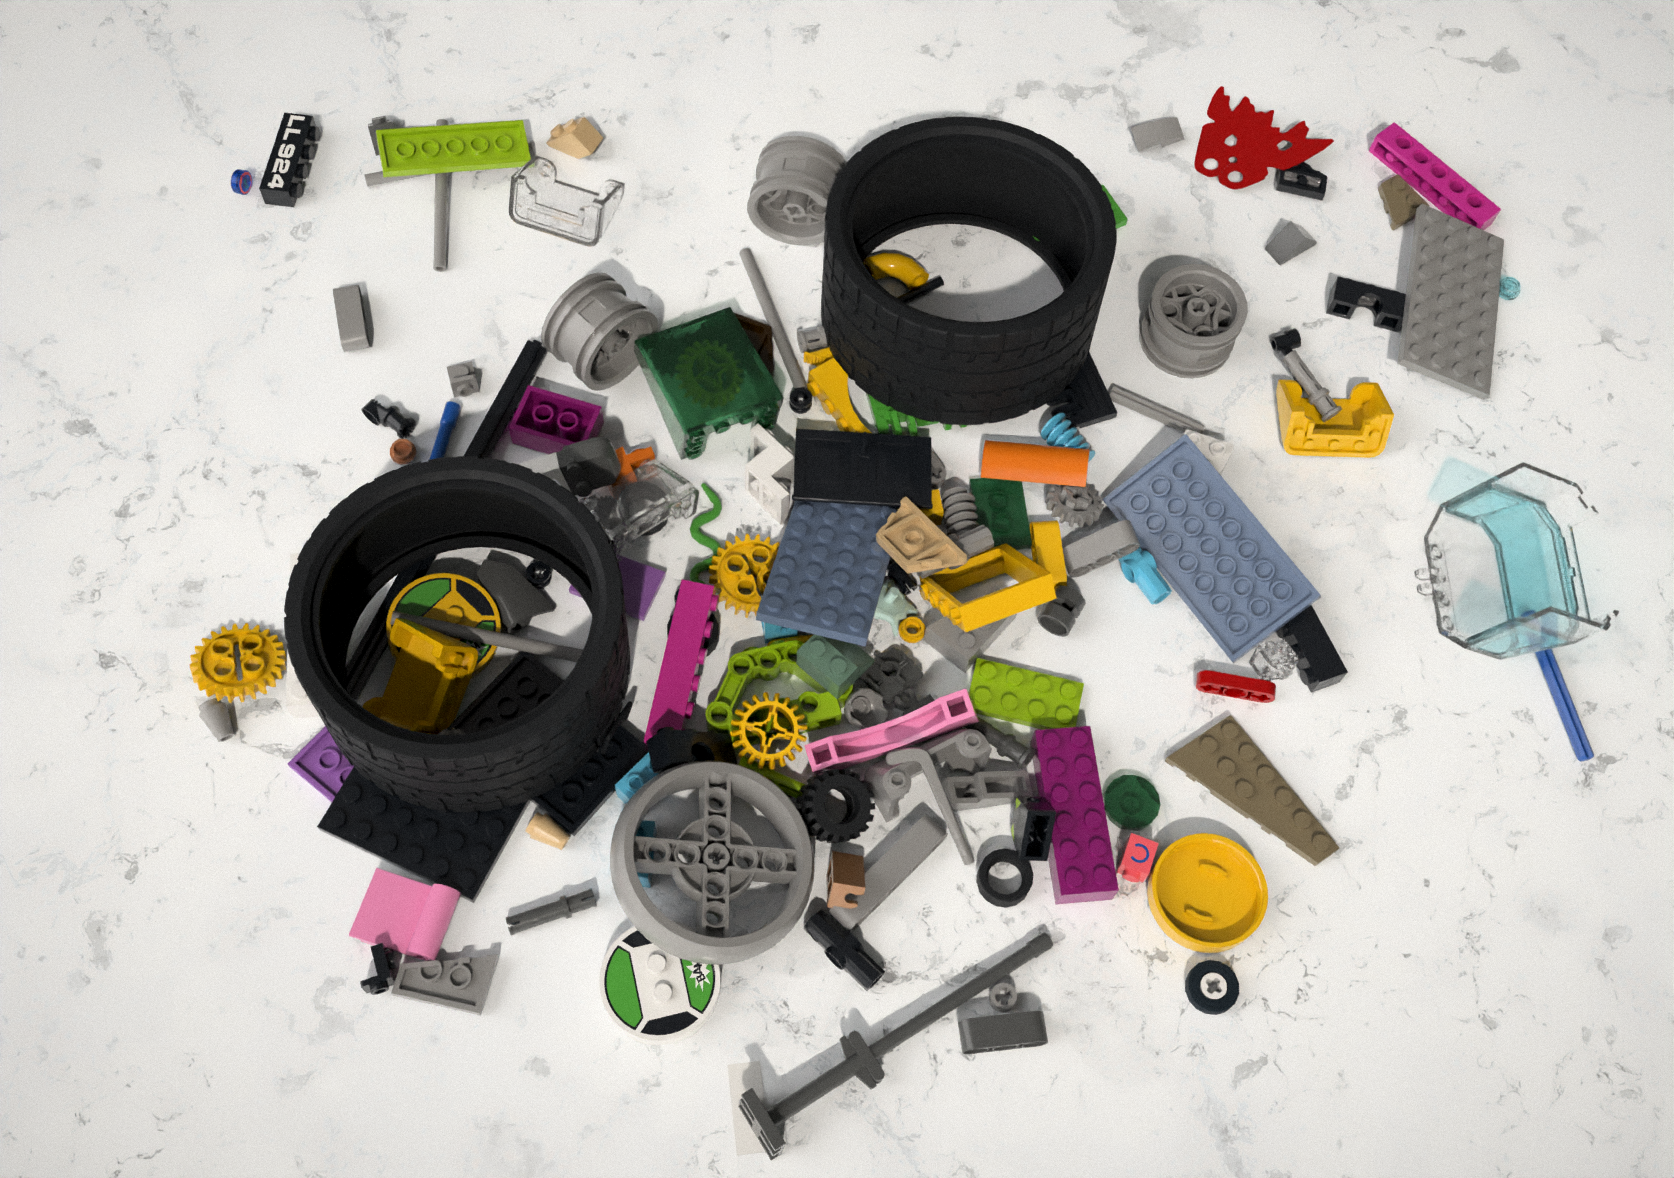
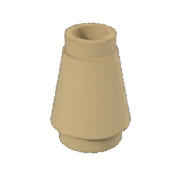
[525,812,571,850]

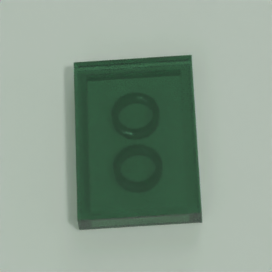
[969,478,1032,551]

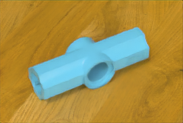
[1118,547,1172,605]

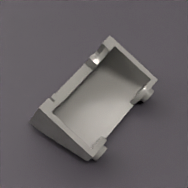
[864,728,992,823]

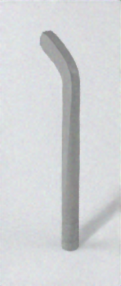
[886,747,975,865]

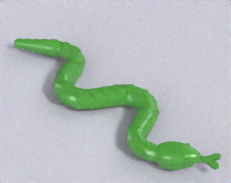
[689,483,722,584]

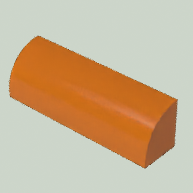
[981,440,1090,487]

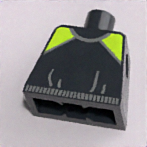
[1011,795,1056,861]

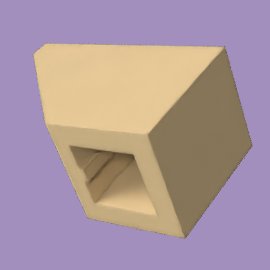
[546,117,603,159]

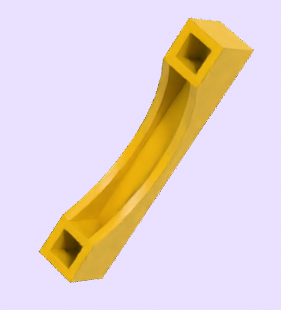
[807,358,872,433]

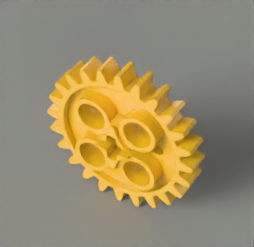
[709,534,780,618]
[189,623,287,703]

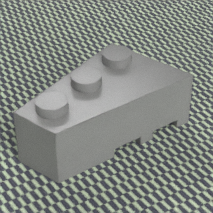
[923,588,1017,673]

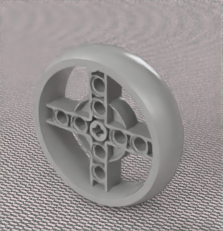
[610,760,815,965]

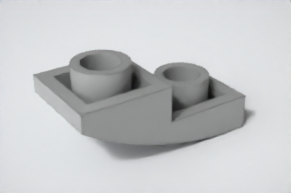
[1131,117,1184,152]

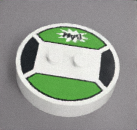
[599,921,721,1045]

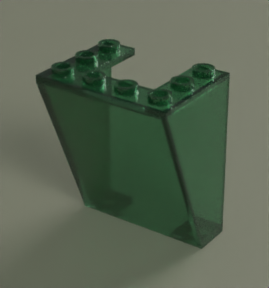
[634,307,784,460]

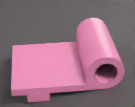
[349,868,461,961]

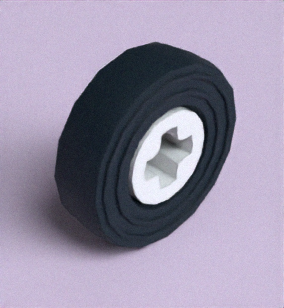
[1185,960,1239,1015]

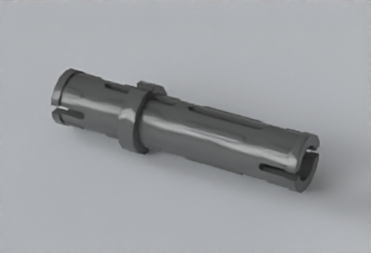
[506,888,597,936]

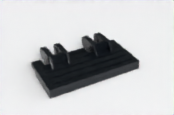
[1046,352,1117,429]

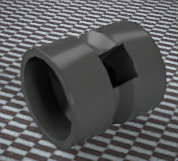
[1037,585,1086,637]

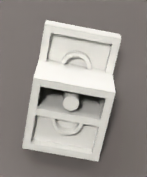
[745,423,794,525]

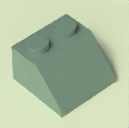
[796,634,875,699]

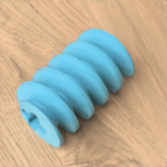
[1040,413,1095,462]

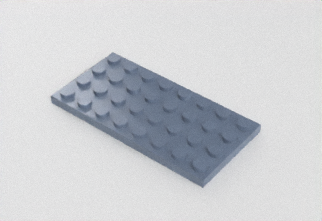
[1103,434,1321,664]
[756,501,900,647]

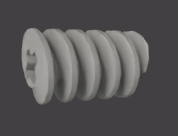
[941,487,979,535]

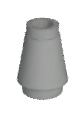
[198,698,235,742]

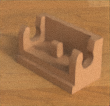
[826,851,866,909]

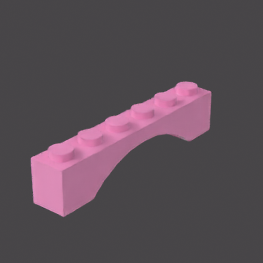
[804,689,979,775]

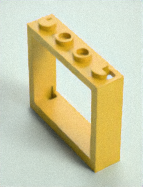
[919,543,1057,633]

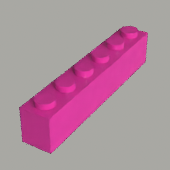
[643,579,720,745]

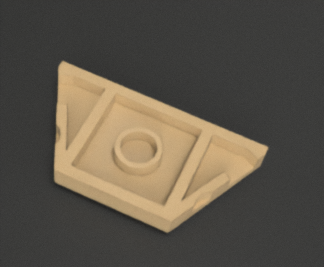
[876,497,967,574]

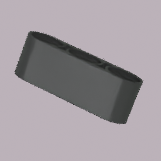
[958,1011,1048,1054]

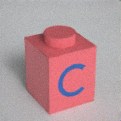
[1116,833,1159,882]

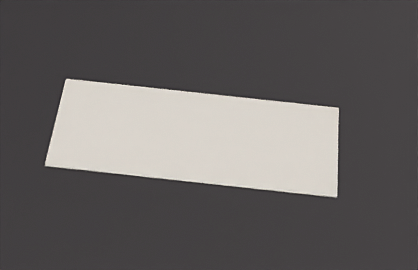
[727,1061,766,1156]

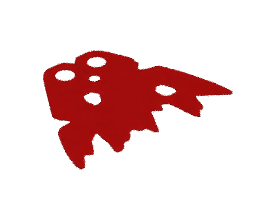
[1194,86,1334,190]

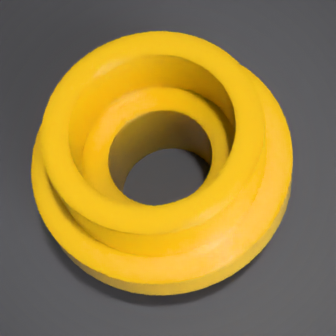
[898,617,926,643]

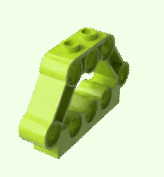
[705,640,853,749]

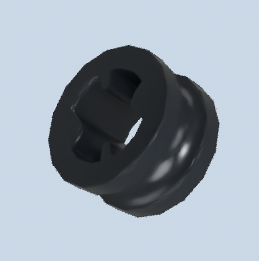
[789,388,812,414]
[526,561,552,589]

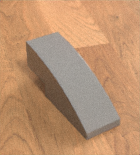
[941,770,1033,811]

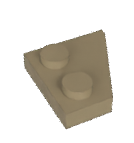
[1378,174,1430,231]

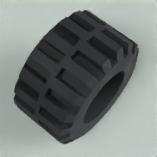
[796,769,875,843]

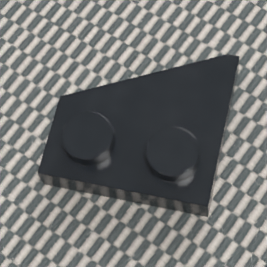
[1276,162,1328,200]

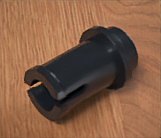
[887,561,918,596]

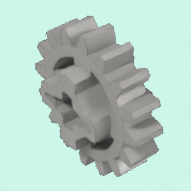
[1045,484,1104,528]

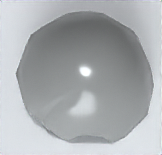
[844,688,889,730]

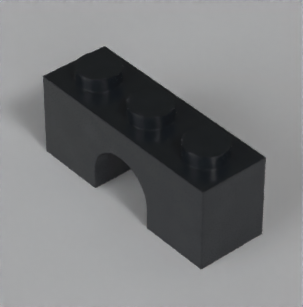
[1326,276,1406,332]
[646,727,737,773]

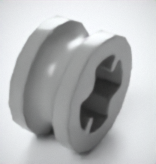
[989,983,1017,1013]

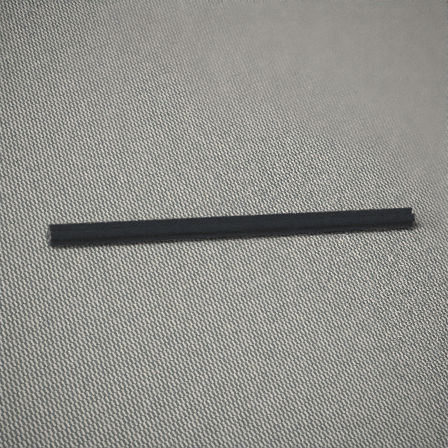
[346,339,548,702]

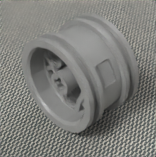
[747,136,847,246]
[1139,264,1248,379]
[541,272,658,391]

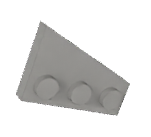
[391,954,499,1016]

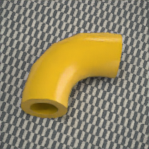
[862,253,929,290]

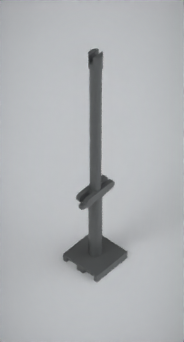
[738,932,1053,1161]

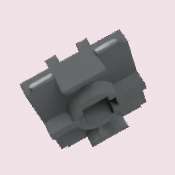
[860,647,923,704]

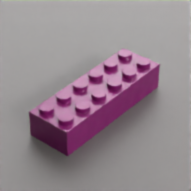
[1030,726,1119,905]

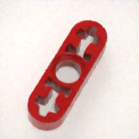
[1196,670,1276,703]

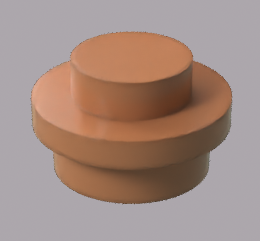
[390,439,417,464]

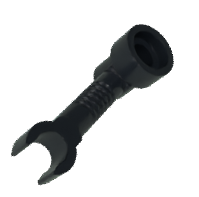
[1271,328,1304,390]

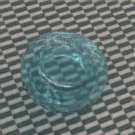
[1499,277,1521,300]

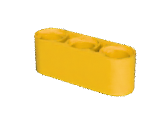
[1029,520,1067,589]

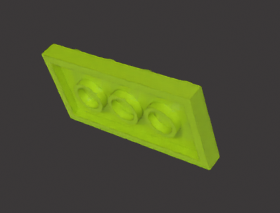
[969,658,1084,730]

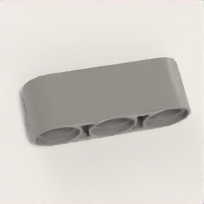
[333,284,370,352]
[1063,520,1140,577]

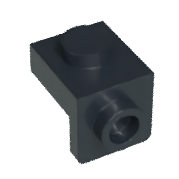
[360,943,397,995]

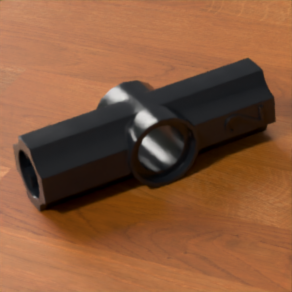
[803,909,885,991]

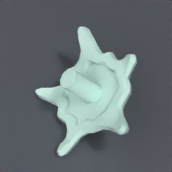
[874,578,917,637]

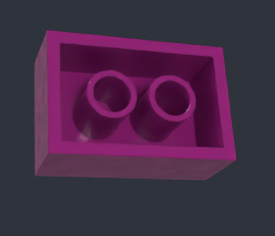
[508,385,604,454]

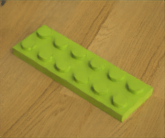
[376,120,531,177]

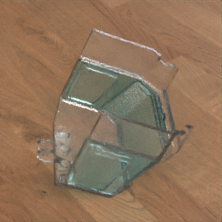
[1414,462,1620,660]

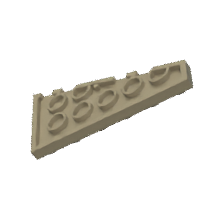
[1165,715,1339,866]

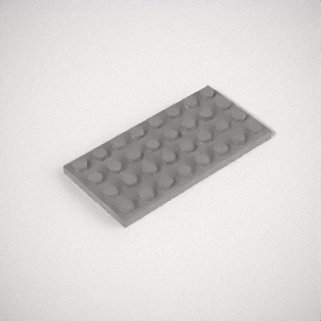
[1397,204,1504,400]

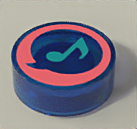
[231,169,252,195]

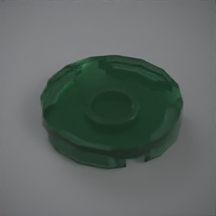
[1103,775,1160,831]

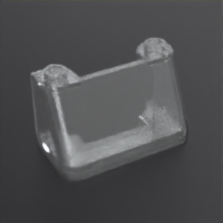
[509,155,625,247]
[578,459,699,562]

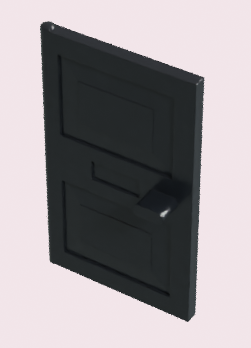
[792,428,933,509]

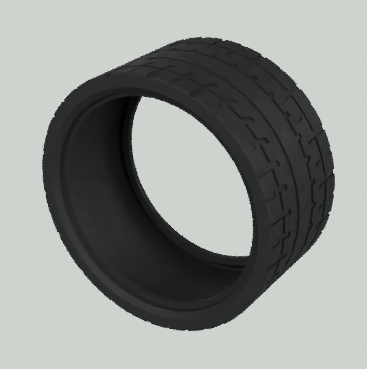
[821,117,1117,425]
[284,456,630,813]

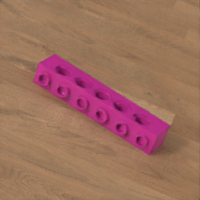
[1369,122,1501,230]

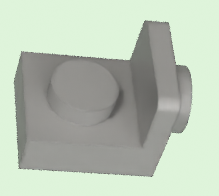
[447,361,479,398]

